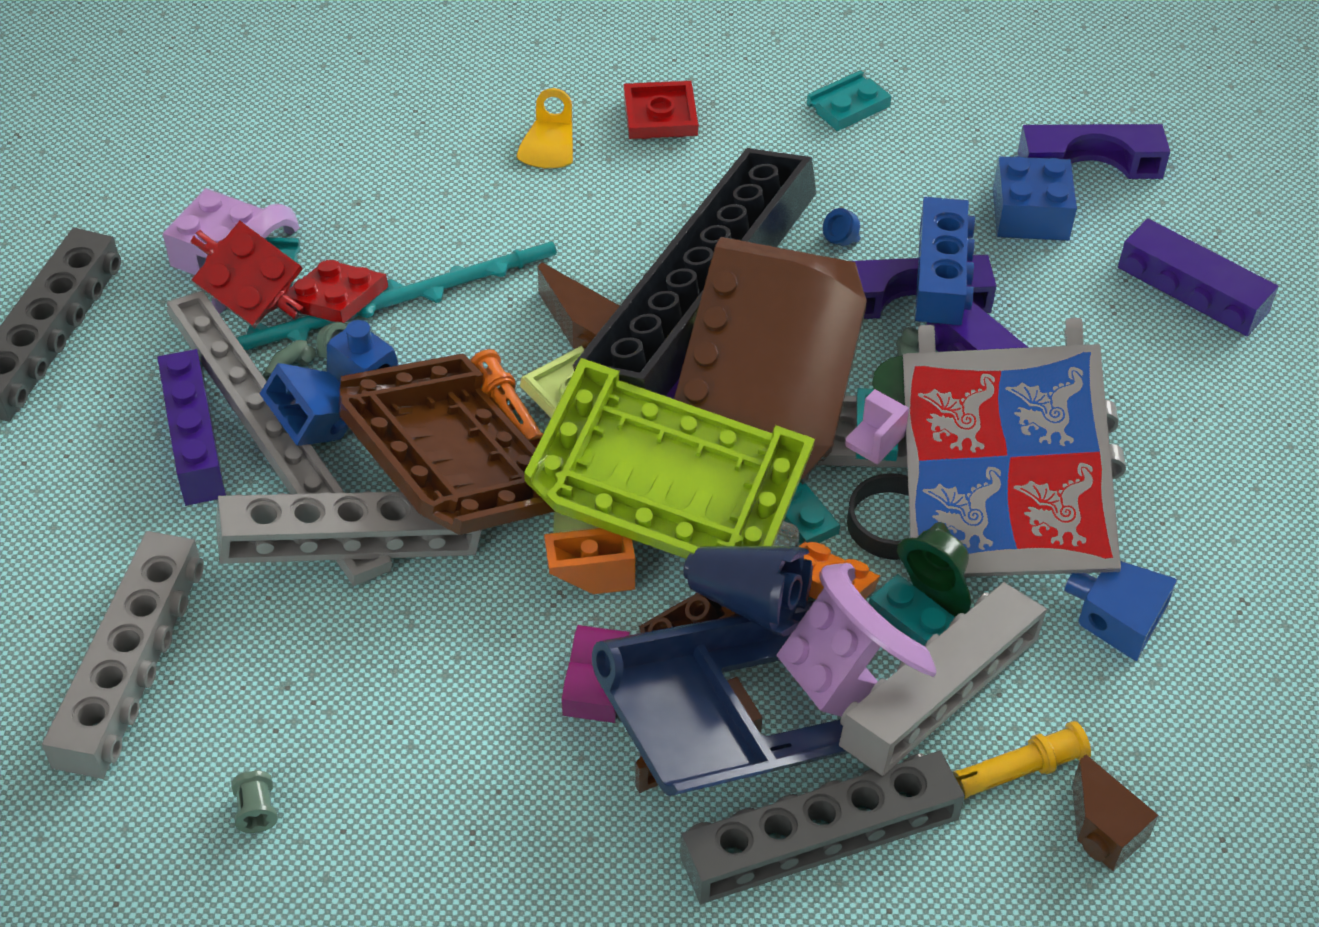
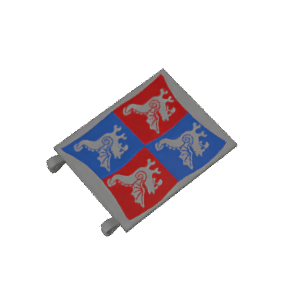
[903,318,1121,577]

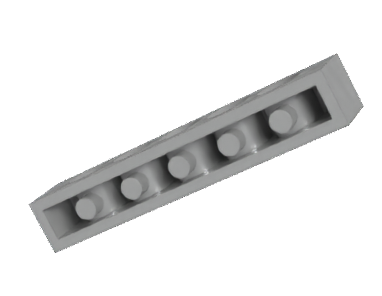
[216,491,481,564]
[42,531,204,779]

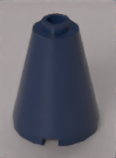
[683,546,813,636]

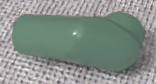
[262,340,316,381]

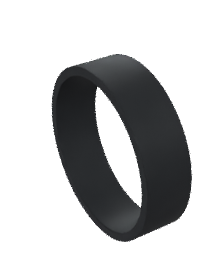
[847,473,909,560]

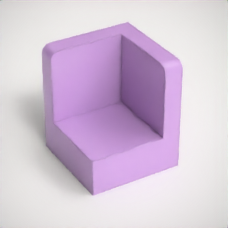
[845,389,909,465]

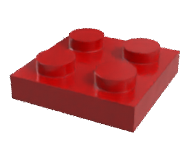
[623,80,699,139]
[287,259,389,323]

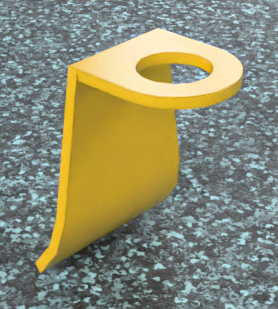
[516,88,573,169]

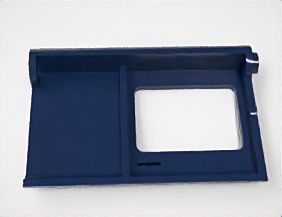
[592,600,849,796]

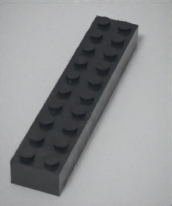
[573,148,816,396]

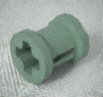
[231,770,278,833]

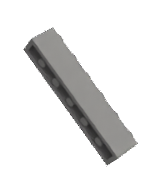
[839,582,1047,776]

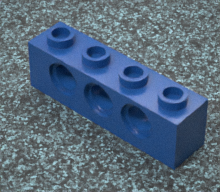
[915,197,975,325]

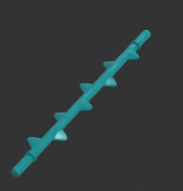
[200,241,557,364]

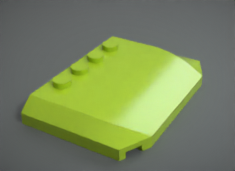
[524,358,815,559]

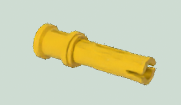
[953,721,1091,800]

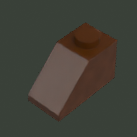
[1072,754,1159,871]

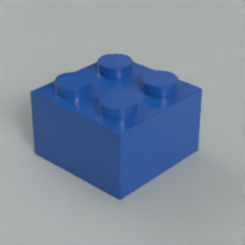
[993,156,1077,241]

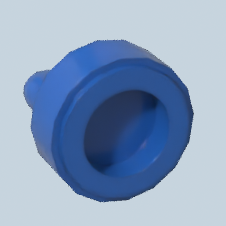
[822,208,861,246]

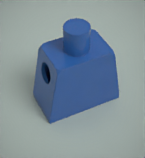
[327,320,399,383]
[260,363,349,446]
[1064,561,1177,661]

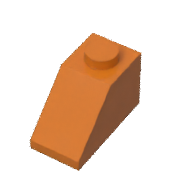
[544,528,635,594]

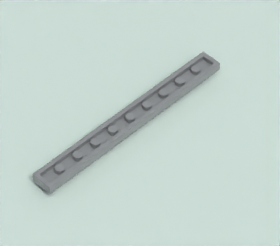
[167,290,392,587]

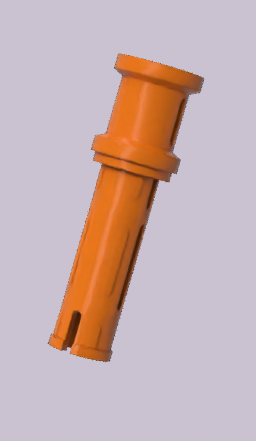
[470,349,543,448]

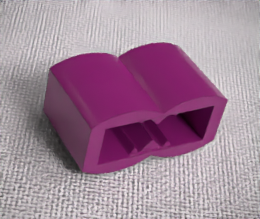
[562,625,630,723]

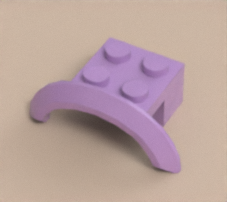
[163,188,300,314]
[776,563,936,717]

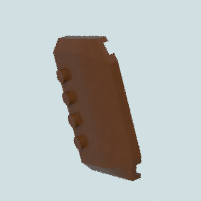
[674,237,866,485]
[339,353,555,535]

